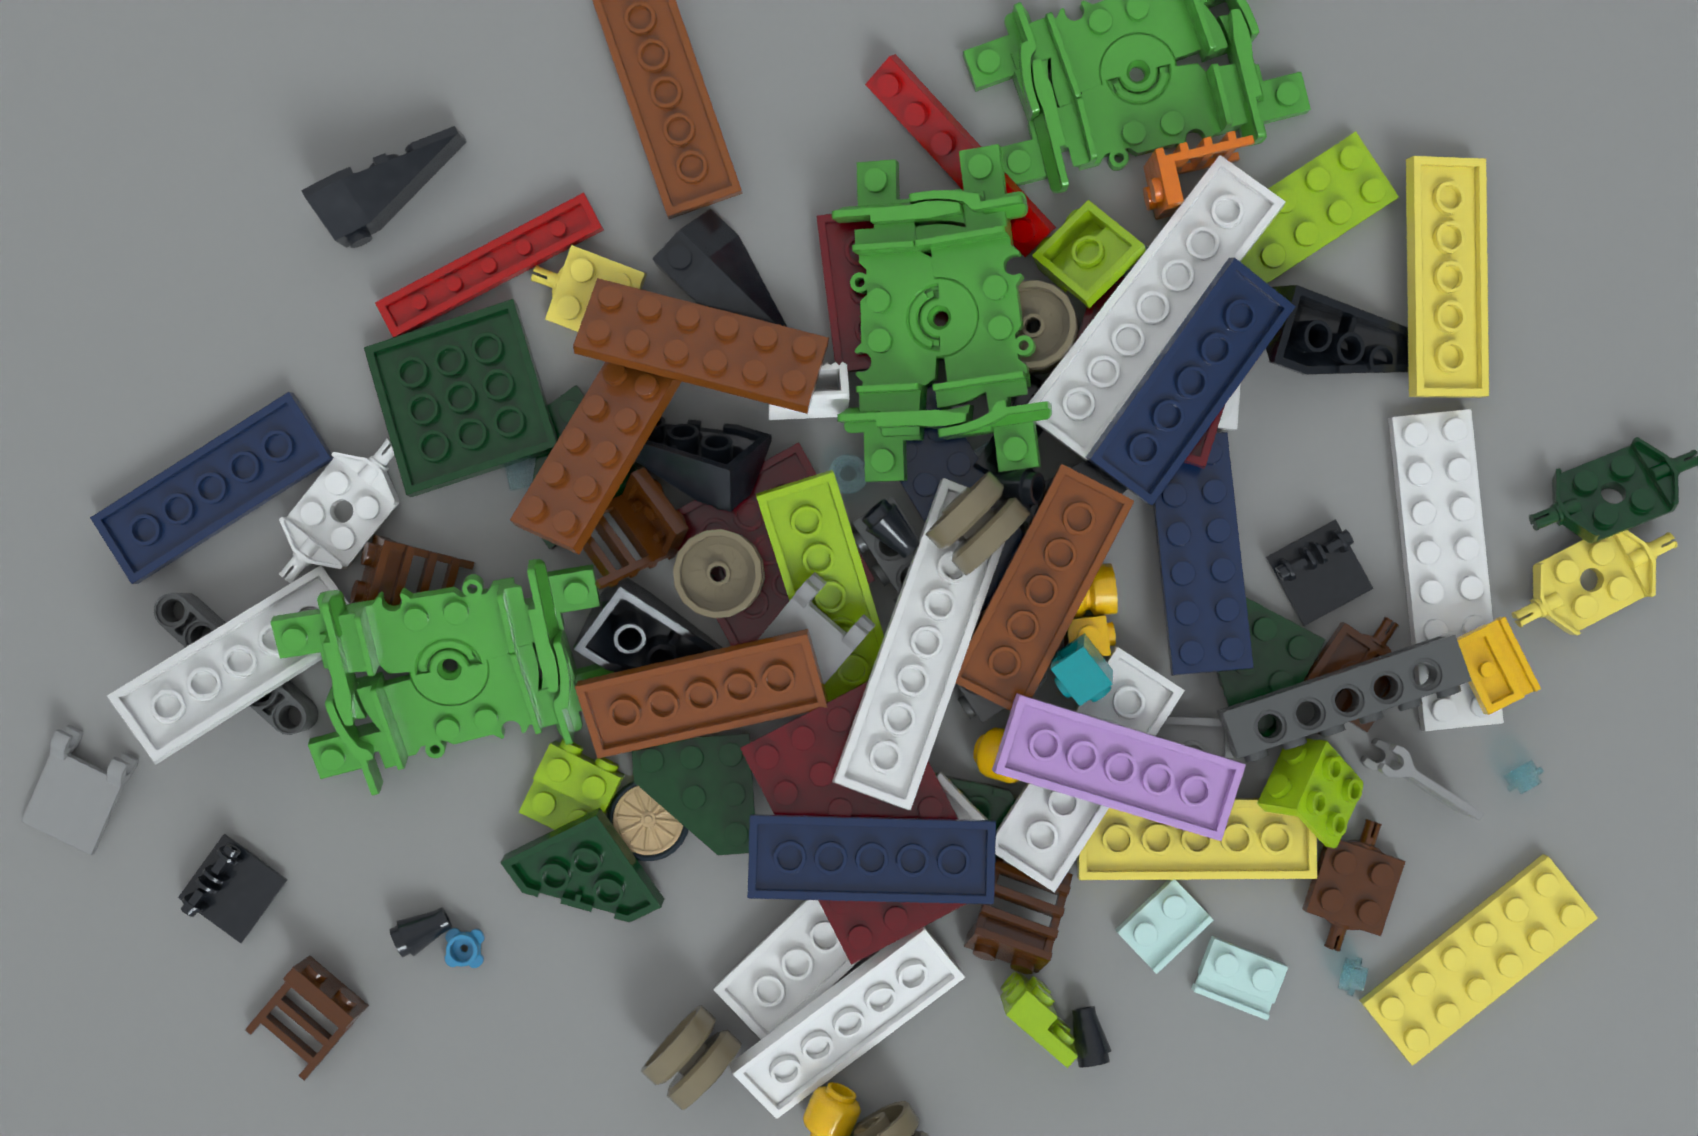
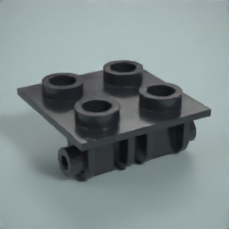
[1266,519,1374,626]
[178,834,288,943]

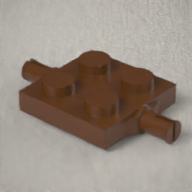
[1304,617,1399,738]
[1302,819,1406,952]

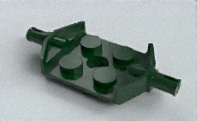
[1529,437,1698,544]

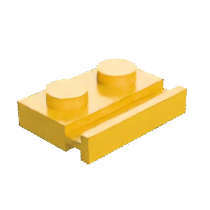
[1457,617,1541,715]

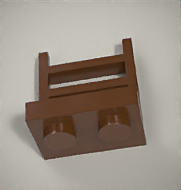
[583,467,689,590]
[350,534,475,606]
[964,855,1073,974]
[245,955,369,1081]

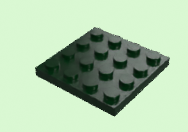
[364,299,558,498]

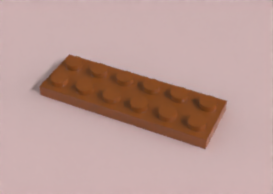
[592,0,743,219]
[573,278,829,414]
[510,362,682,555]
[956,464,1135,711]
[575,629,828,759]

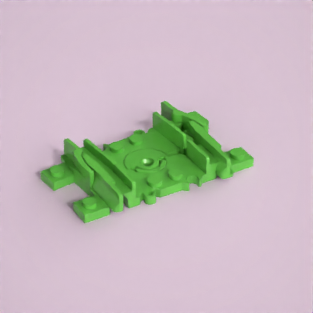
[962,0,1311,193]
[832,144,1052,482]
[270,559,615,796]

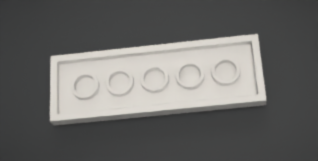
[107,565,349,765]
[995,646,1185,893]
[729,926,965,1119]

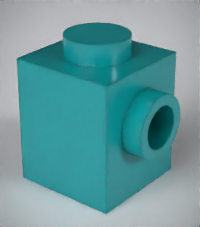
[1050,633,1113,706]

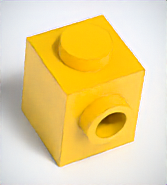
[1064,615,1116,656]

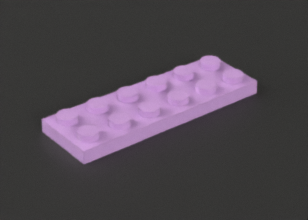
[992,693,1246,841]

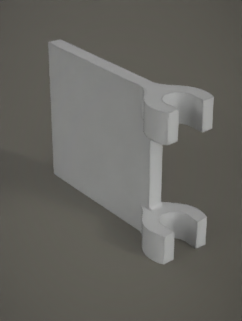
[758,572,875,684]
[21,725,139,855]
[1360,738,1484,820]

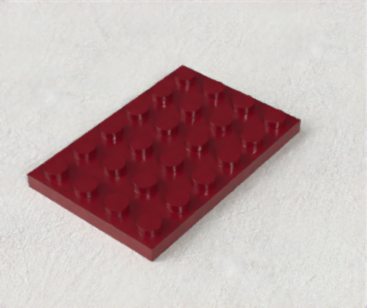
[740,681,966,965]

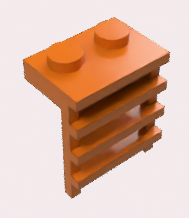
[1143,131,1255,220]

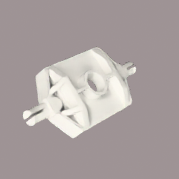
[279,438,400,583]

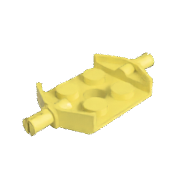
[1512,530,1678,636]

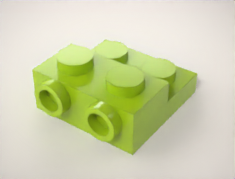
[1032,200,1146,308]
[519,739,625,830]
[1000,971,1078,1069]

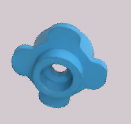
[445,928,485,968]

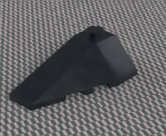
[301,126,467,248]
[652,209,787,327]
[1266,285,1408,375]
[635,416,772,512]
[573,577,723,672]

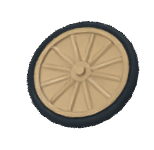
[607,781,689,862]

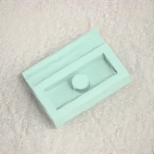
[1115,880,1214,974]
[1191,936,1288,1021]

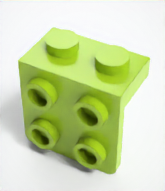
[1257,738,1363,848]

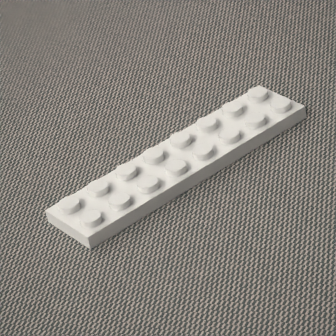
[1028,155,1286,461]
[1388,409,1504,731]
[832,478,1005,810]
[713,771,988,1040]

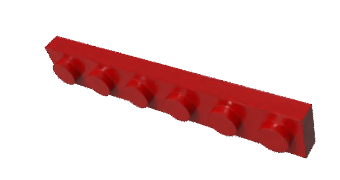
[865,54,1056,257]
[375,192,604,338]

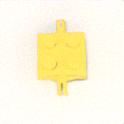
[531,245,647,332]

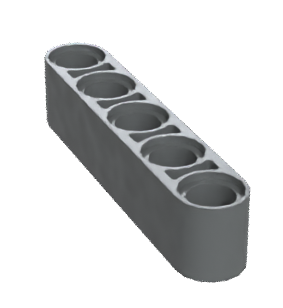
[154,593,318,735]

